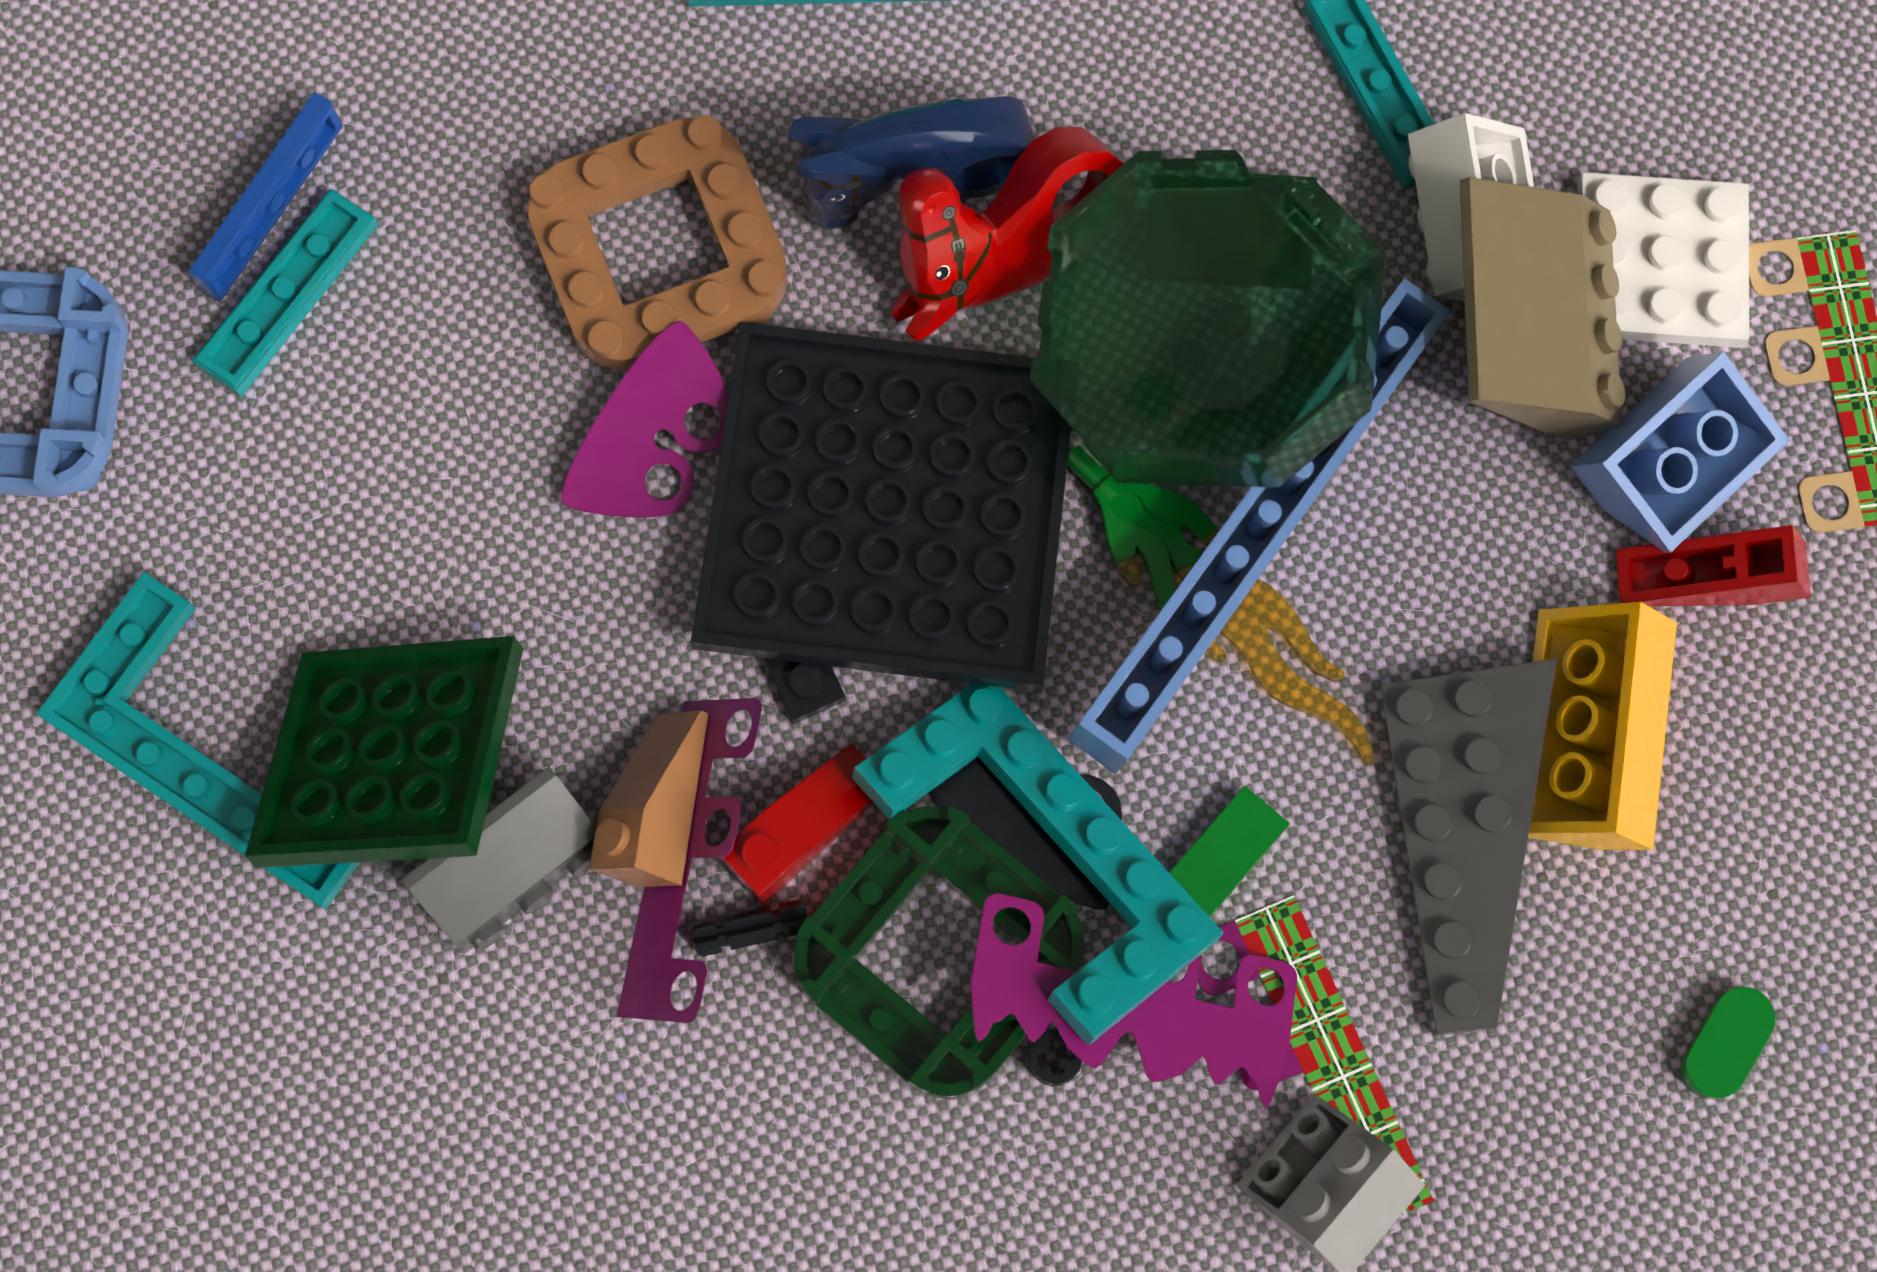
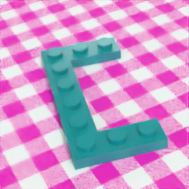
[36,572,360,910]
[852,684,1224,1046]

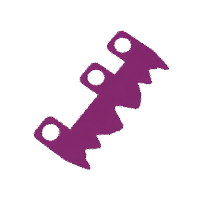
[971,893,1297,1108]

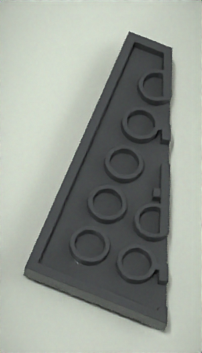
[1381,658,1557,1036]

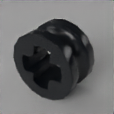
[1028,1030,1082,1087]

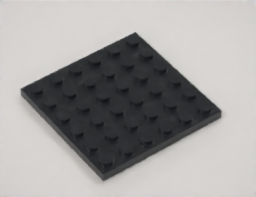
[691,322,1078,692]

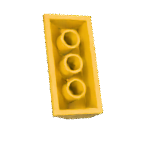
[1528,602,1677,850]

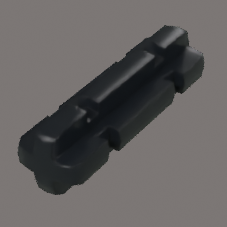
[691,899,808,957]

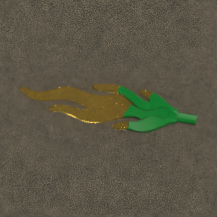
[1067,445,1374,766]

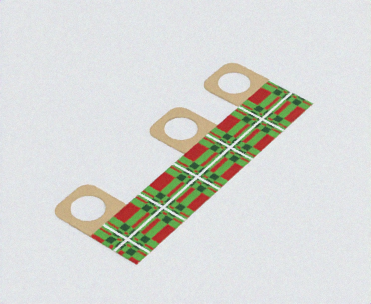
[1749,230,1877,533]

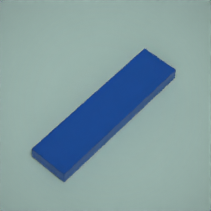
[188,92,342,302]

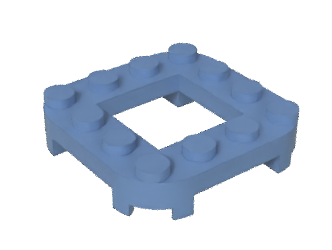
[0,266,128,497]

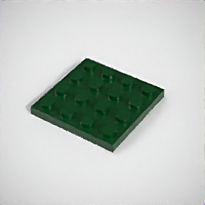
[245,636,523,868]

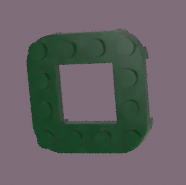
[794,806,1085,1100]

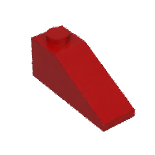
[1616,525,1811,607]
[721,743,874,906]

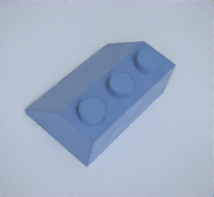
[1570,351,1790,553]

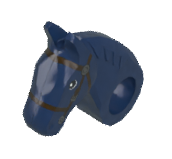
[787,96,1035,229]

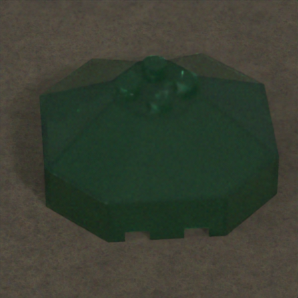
[1030,149,1387,487]

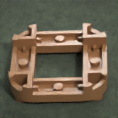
[528,115,788,373]

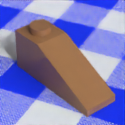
[589,710,708,887]

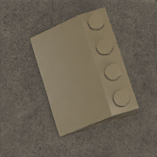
[1460,177,1625,440]

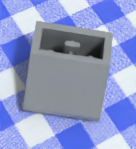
[1236,1094,1426,1272]

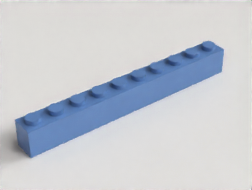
[1068,278,1451,774]

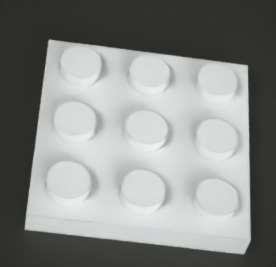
[1577,172,1749,348]

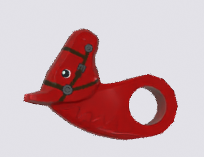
[890,127,1134,341]

